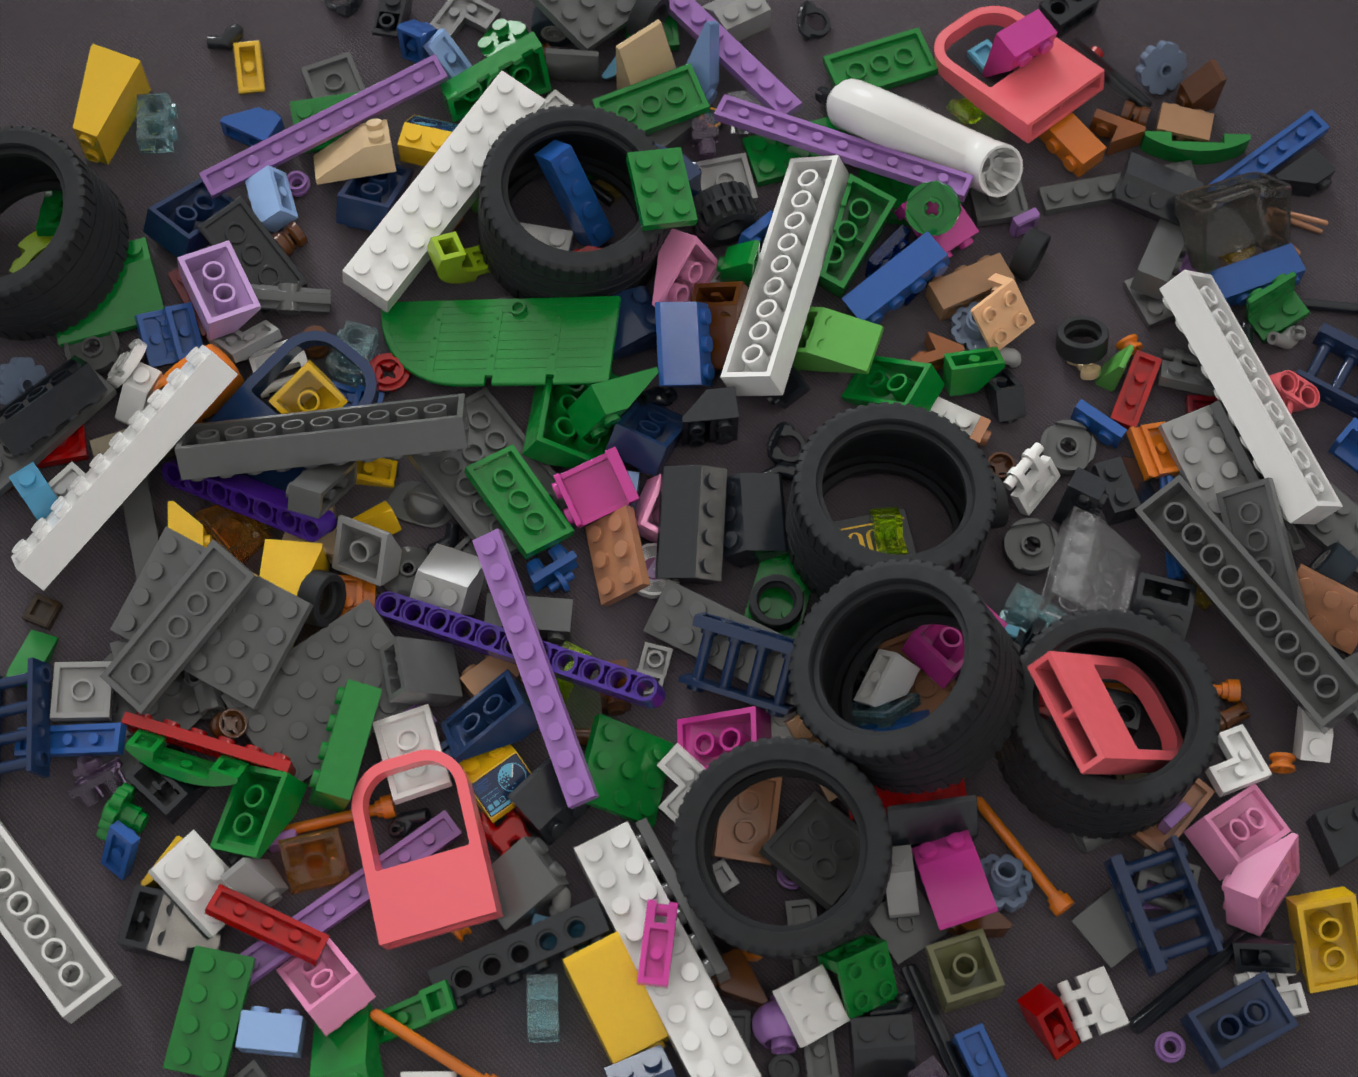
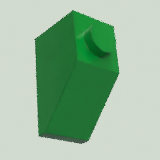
[716,240,760,288]
[942,346,1005,396]

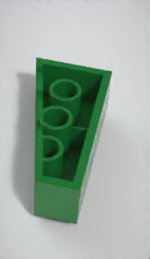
[440,32,552,122]
[818,174,897,298]
[308,679,382,812]

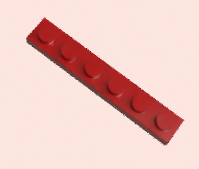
[121,711,296,776]

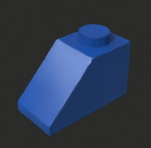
[397,19,437,63]
[220,107,285,147]

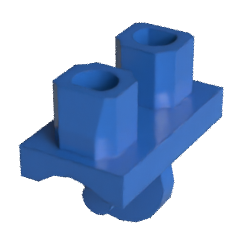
[526,543,578,594]

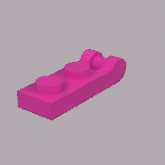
[637,899,678,988]

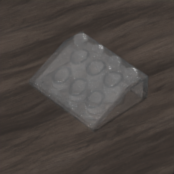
[1038,506,1141,619]

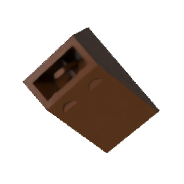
[690,281,749,370]

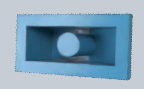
[9,462,58,520]

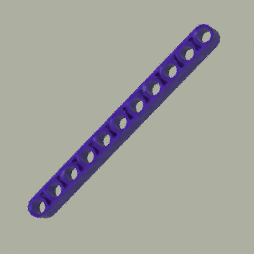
[375,591,665,709]

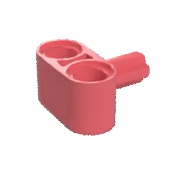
[1269,370,1320,414]

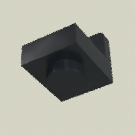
[765,366,811,409]

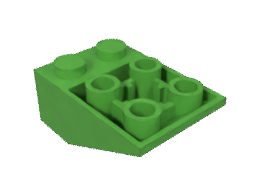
[792,307,884,374]

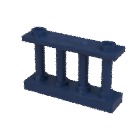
[1296,323,1358,419]
[678,612,796,718]
[0,657,52,786]
[1104,835,1224,977]

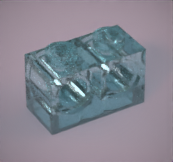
[136,93,178,154]
[326,320,381,386]
[999,583,1068,632]
[527,974,560,1043]

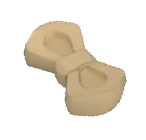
[1067,361,1101,380]

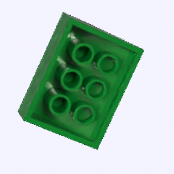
[56,237,165,348]
[522,373,620,468]

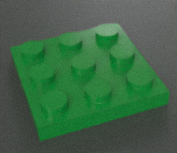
[584,714,674,828]

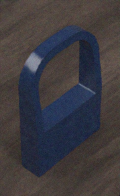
[209,331,379,492]

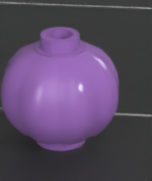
[752,995,799,1054]

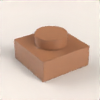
[970,416,992,448]

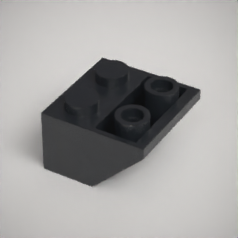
[681,387,739,447]
[125,744,211,824]

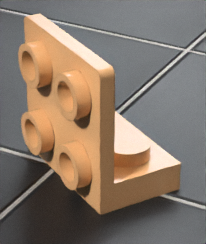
[971,273,1035,351]

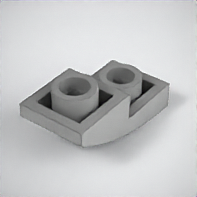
[637,642,673,697]

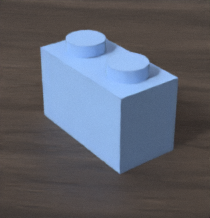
[245,165,298,233]
[235,1006,307,1058]

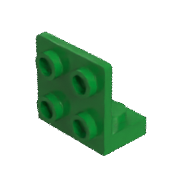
[1244,271,1310,344]
[817,934,898,1018]

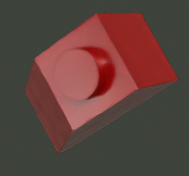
[1017,983,1080,1060]

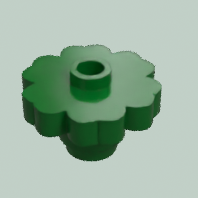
[96,782,149,842]

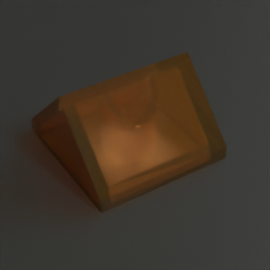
[193,504,272,563]
[278,827,350,894]

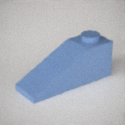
[686,21,719,105]

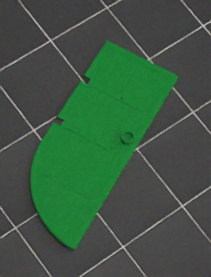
[381,296,621,387]

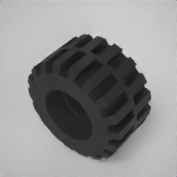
[692,181,760,247]

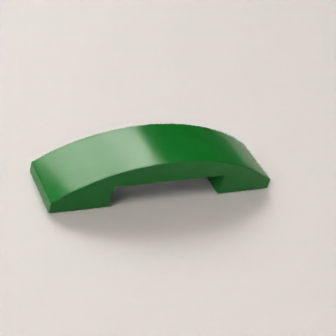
[1140,131,1251,165]
[125,729,249,786]
[375,980,457,1046]

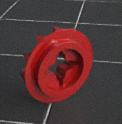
[369,353,410,393]

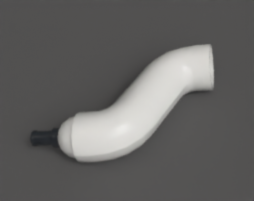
[815,78,1023,197]

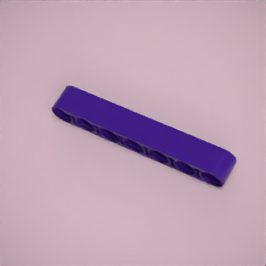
[162,458,337,542]

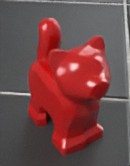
[480,809,531,857]

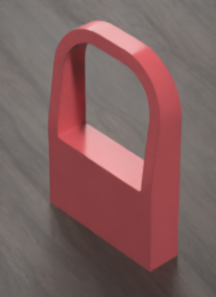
[934,6,1105,143]
[1027,651,1183,775]
[352,750,503,950]

